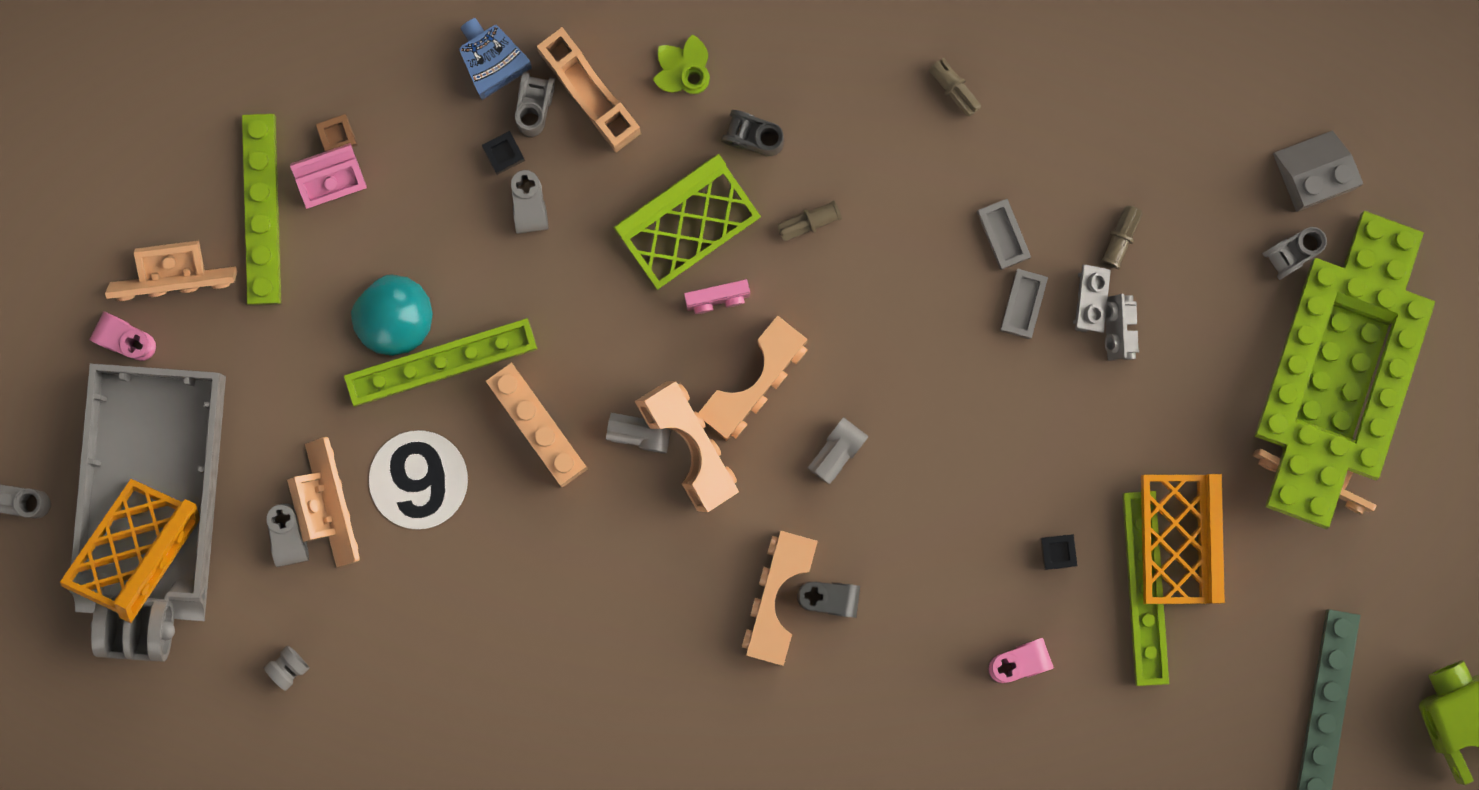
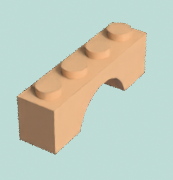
[537,27,641,153]
[699,315,808,441]
[486,362,588,488]
[635,381,739,512]
[742,531,818,666]

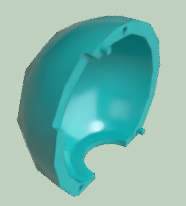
[351,274,433,356]

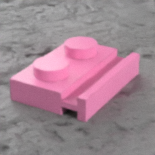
[290,143,367,209]
[684,279,750,314]

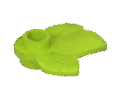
[653,35,710,94]

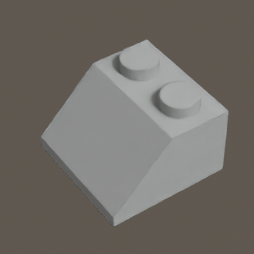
[1273,130,1363,212]

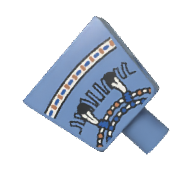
[459,18,532,100]

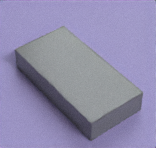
[977,199,1031,270]
[1000,269,1048,339]

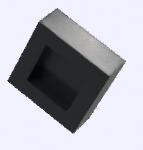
[482,131,525,175]
[1040,534,1078,570]

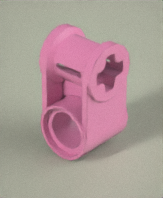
[89,311,156,361]
[988,638,1054,683]

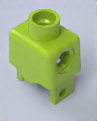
[1419,660,1479,785]

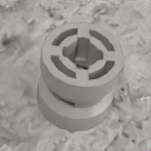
[264,645,310,691]

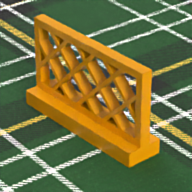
[1141,474,1225,604]
[60,479,200,623]

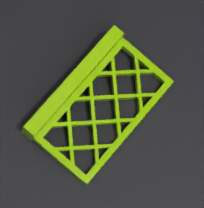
[613,154,761,290]

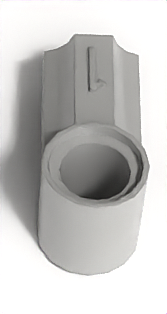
[606,413,671,453]
[808,417,869,484]
[0,484,51,518]

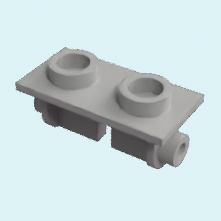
[1073,264,1111,333]
[1105,294,1139,361]

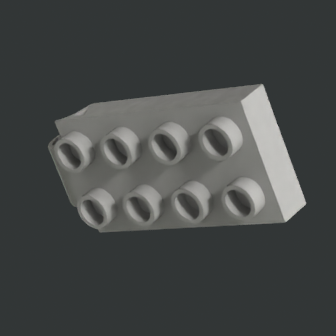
[69,363,226,662]

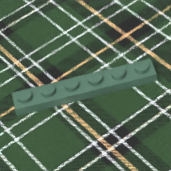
[1296,609,1361,790]

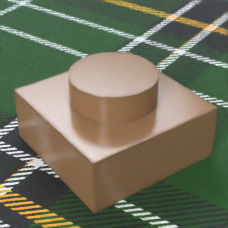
[316,114,358,152]

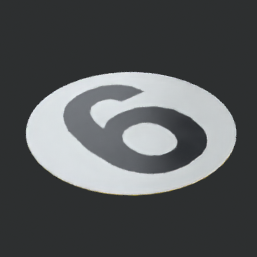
[369,430,468,529]

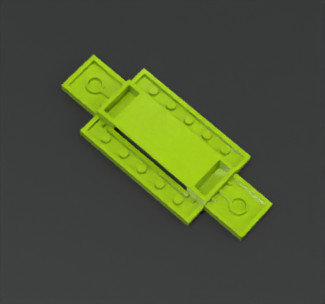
[1254,211,1436,529]

